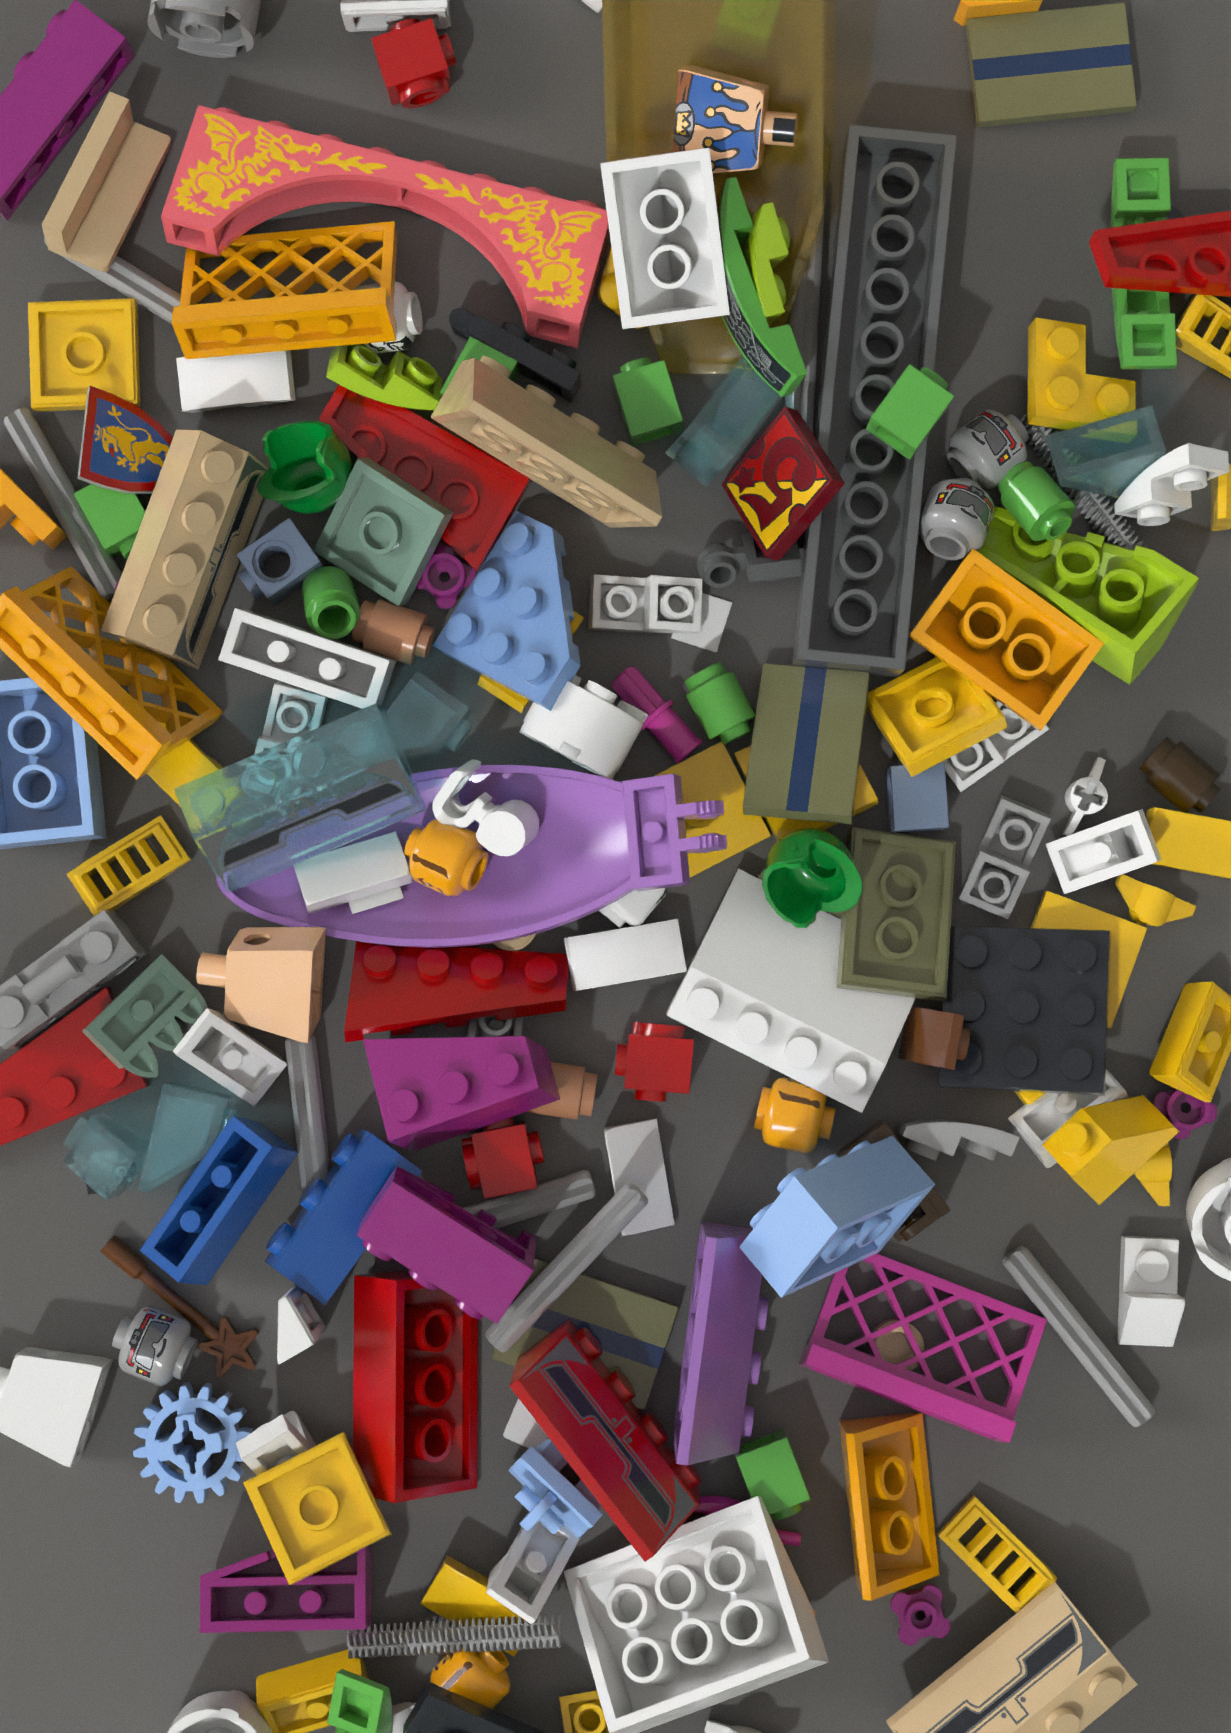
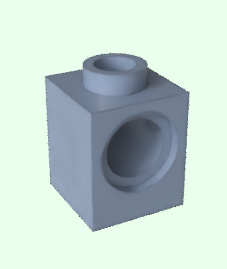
[236,518,324,606]
[885,758,949,833]

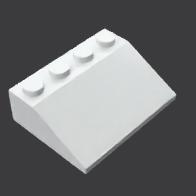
[666,868,915,1113]
[563,1496,829,1733]

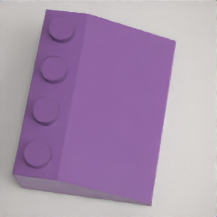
[673,1221,768,1465]

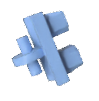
[508,1439,603,1538]

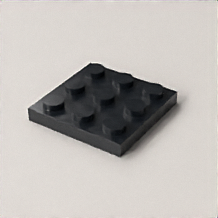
[939,926,1111,1096]

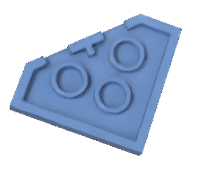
[433,511,581,711]

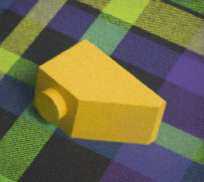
[1042,1095,1179,1205]

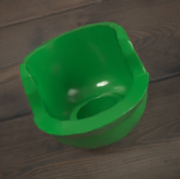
[257,421,353,514]
[762,828,863,928]

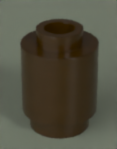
[1139,736,1221,813]

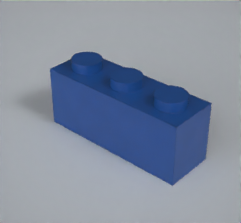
[140,1116,299,1285]
[265,1129,422,1305]

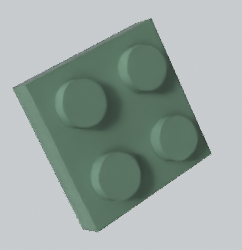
[313,457,453,607]

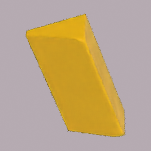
[1146,807,1231,879]
[1149,981,1231,1102]
[420,1555,540,1657]
[256,1649,369,1733]

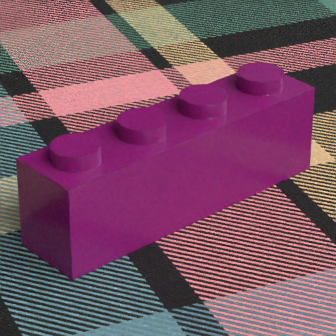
[0,0,135,221]

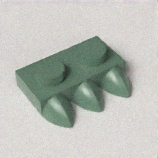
[82,954,208,1078]

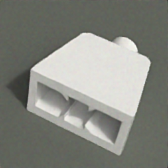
[0,1347,113,1467]

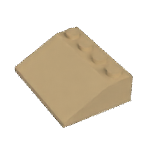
[430,356,662,528]

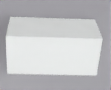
[600,148,730,329]

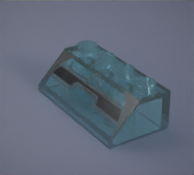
[174,703,427,893]

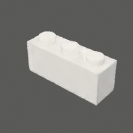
[218,608,396,712]

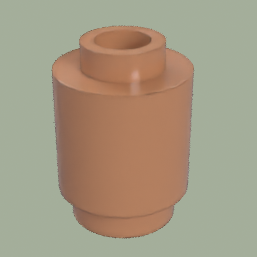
[352,599,435,665]
[527,1061,598,1120]

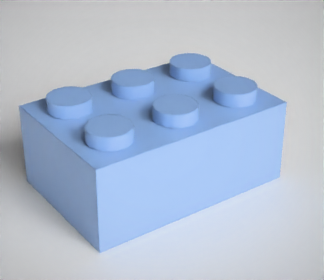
[0,678,107,849]
[739,1136,935,1298]

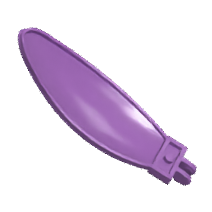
[216,765,727,948]

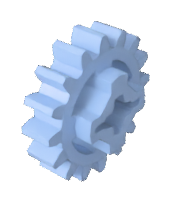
[133,1382,253,1504]

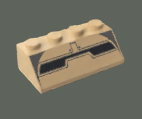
[101,429,269,670]
[886,1582,1138,1733]

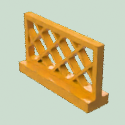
[171,221,398,359]
[0,566,223,780]

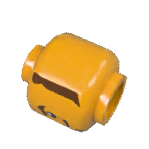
[404,819,489,897]
[754,1078,836,1154]
[430,1648,510,1709]

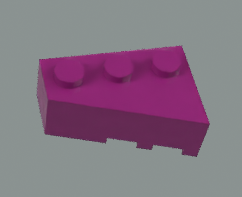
[363,1036,560,1151]
[356,1166,536,1324]
[199,1544,372,1633]

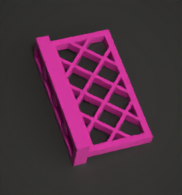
[798,1254,1047,1443]

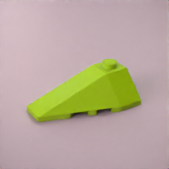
[978,506,1199,685]

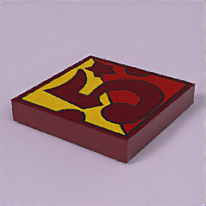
[721,406,845,561]

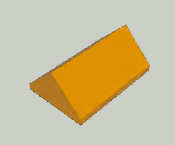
[909,548,1104,731]
[839,1413,940,1601]

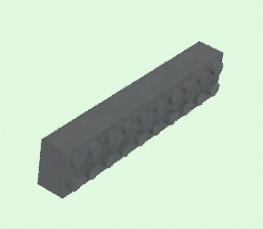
[792,125,957,677]

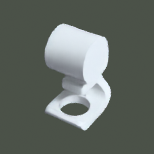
[432,759,539,857]

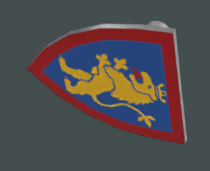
[77,385,173,494]

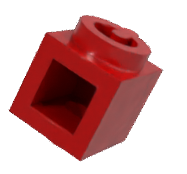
[371,18,457,109]
[614,1022,694,1102]
[461,1116,544,1199]

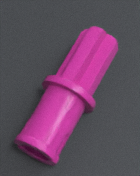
[612,666,703,764]

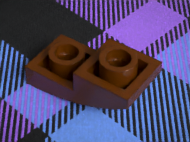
[898,1007,970,1070]

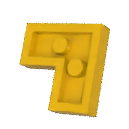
[1027,318,1136,438]

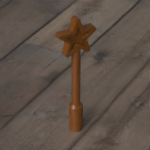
[100,1235,259,1378]

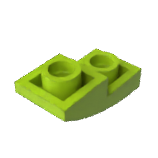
[742,202,790,325]
[326,345,443,410]

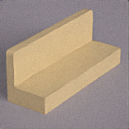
[41,91,171,272]

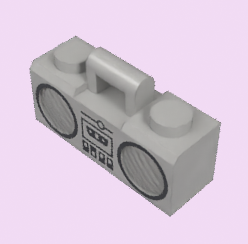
[0,909,147,1050]

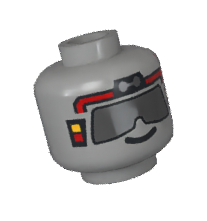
[947,409,1029,490]
[918,478,994,560]
[112,1306,198,1386]

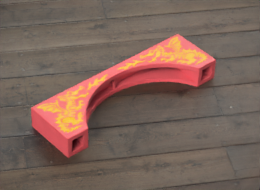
[161,105,610,348]

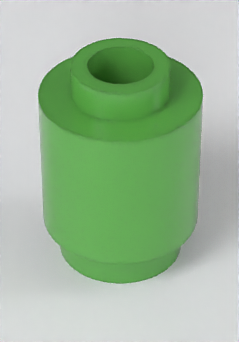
[998,461,1075,541]
[301,566,360,639]
[684,662,756,745]

